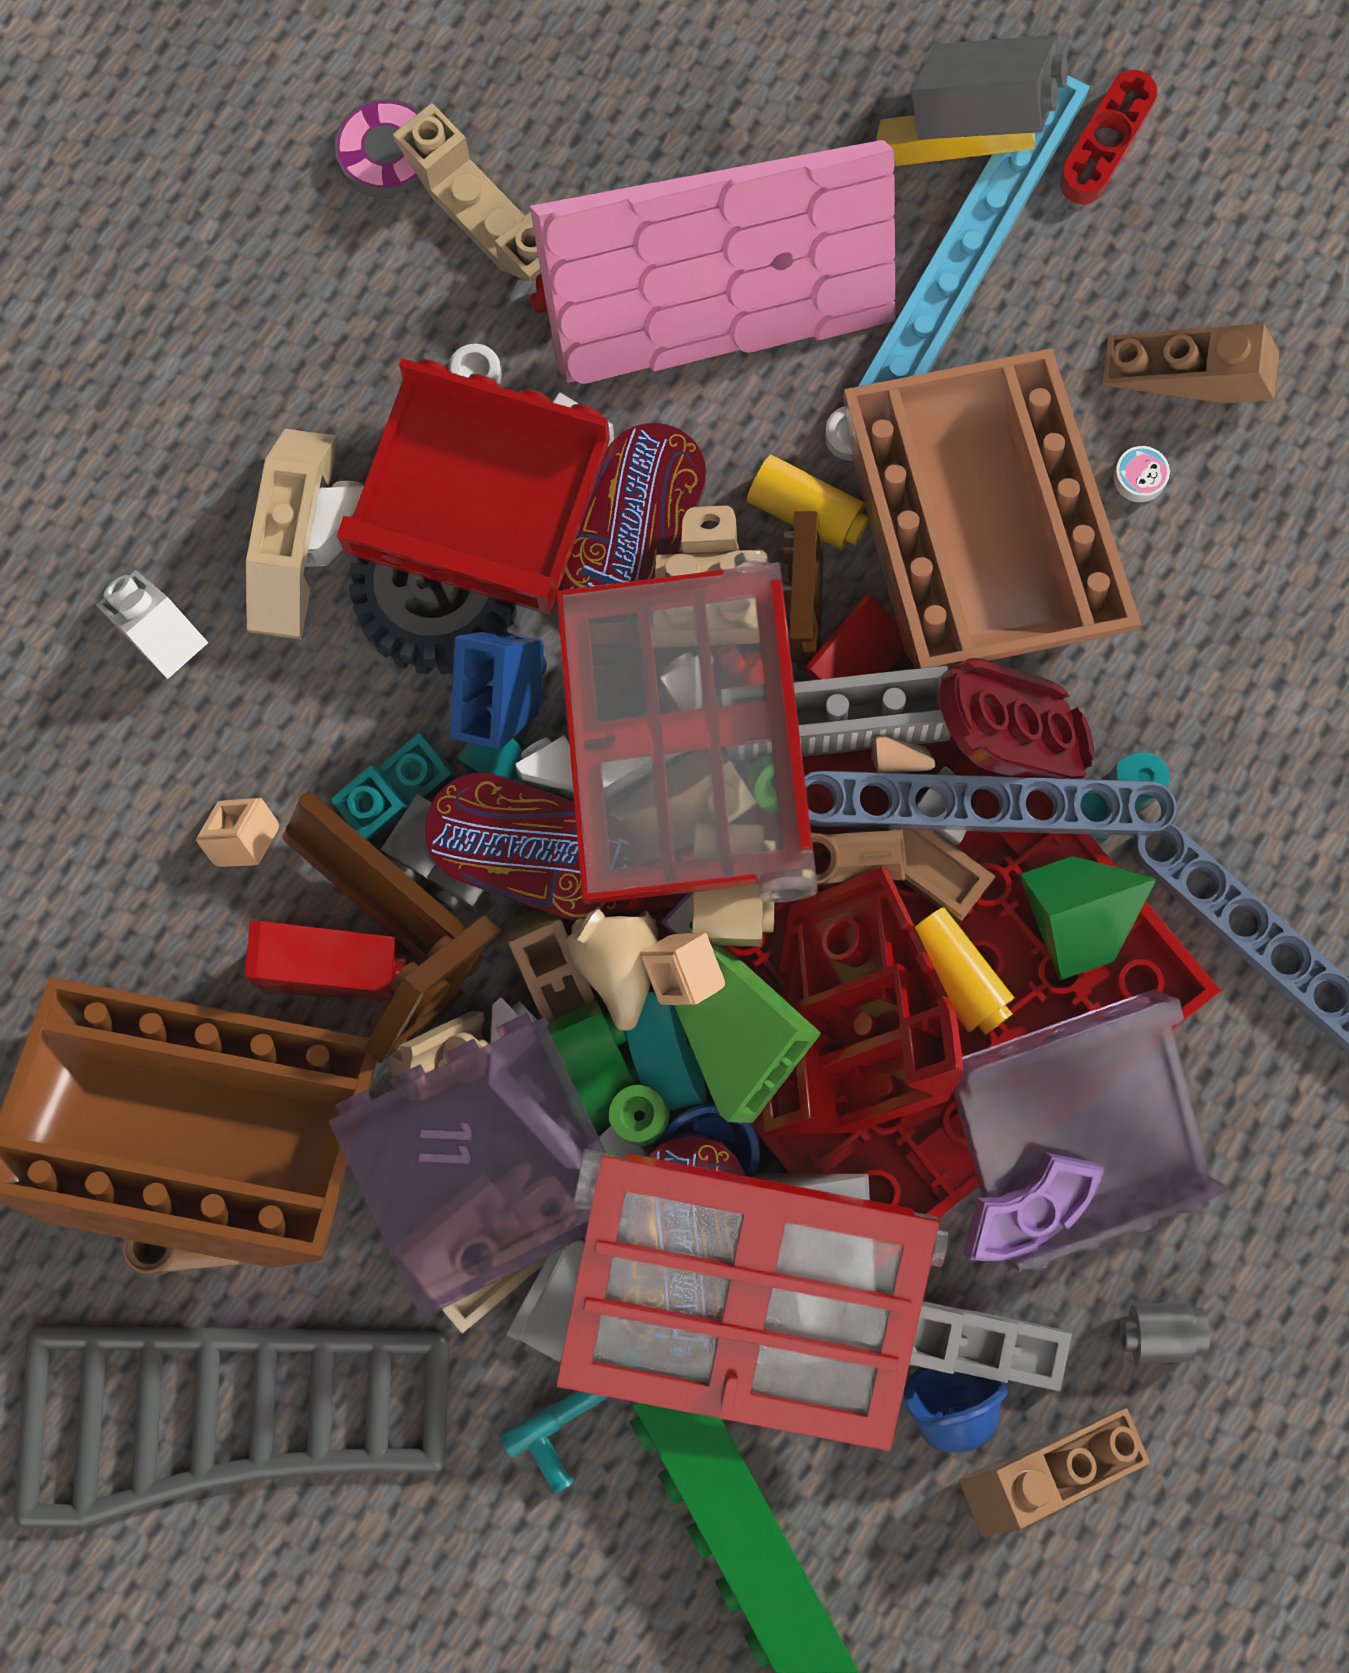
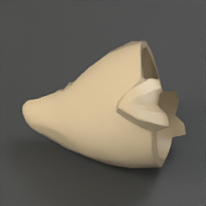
[565,908,658,1031]

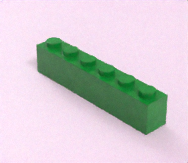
[629,1369,859,1673]

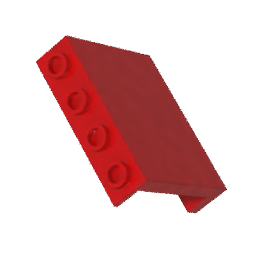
[336,358,610,615]

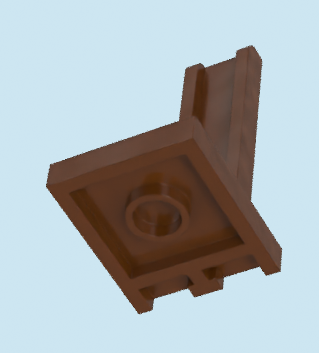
[589,511,824,671]
[282,791,501,1063]

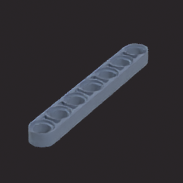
[805,771,1177,836]
[1133,821,1349,1053]

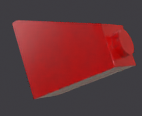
[244,921,410,1000]

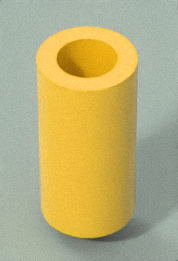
[747,455,870,550]
[915,907,1015,1035]

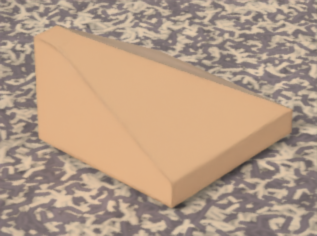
[871,735,935,773]

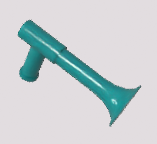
[500,1337,651,1495]

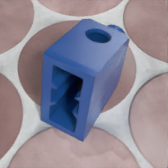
[450,630,547,749]

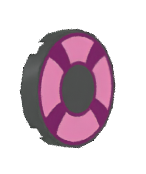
[334,98,422,199]

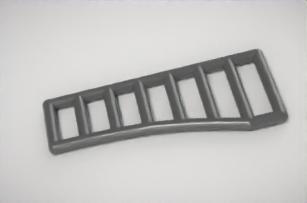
[14,1325,449,1529]

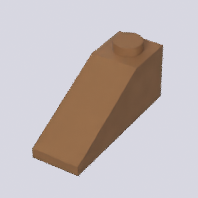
[501,909,596,1024]

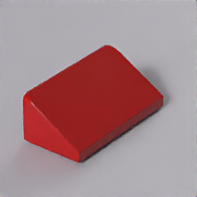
[805,595,904,681]

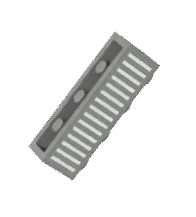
[721,666,951,765]

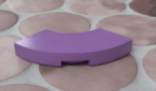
[963,1152,1104,1261]

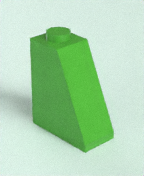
[674,944,821,1123]

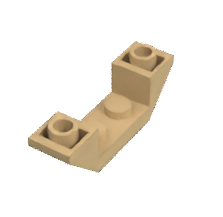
[393,103,541,282]
[246,429,338,640]

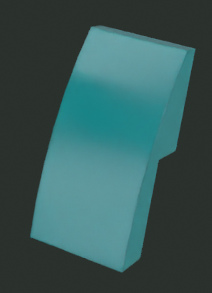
[331,732,458,841]
[626,991,707,1112]

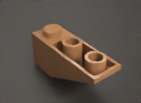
[1103,323,1279,403]
[958,1408,1150,1536]

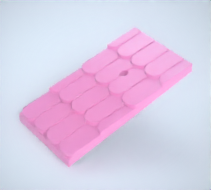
[529,140,896,384]

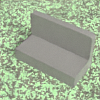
[506,1230,615,1362]

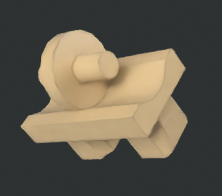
[388,1011,490,1101]

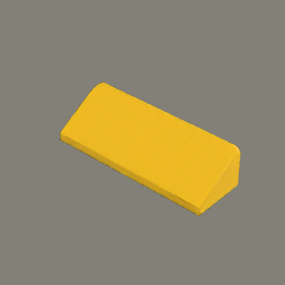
[876,115,1035,166]

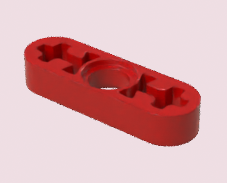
[1060,70,1157,204]

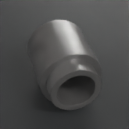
[1120,1303,1210,1363]

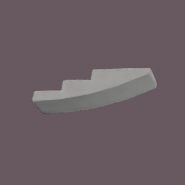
[838,1302,1072,1391]

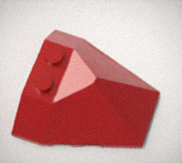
[763,867,964,1135]

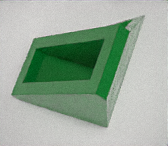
[1019,856,1157,981]

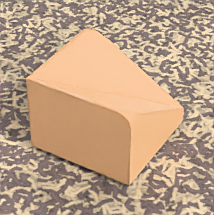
[196,798,279,867]
[640,933,725,1005]

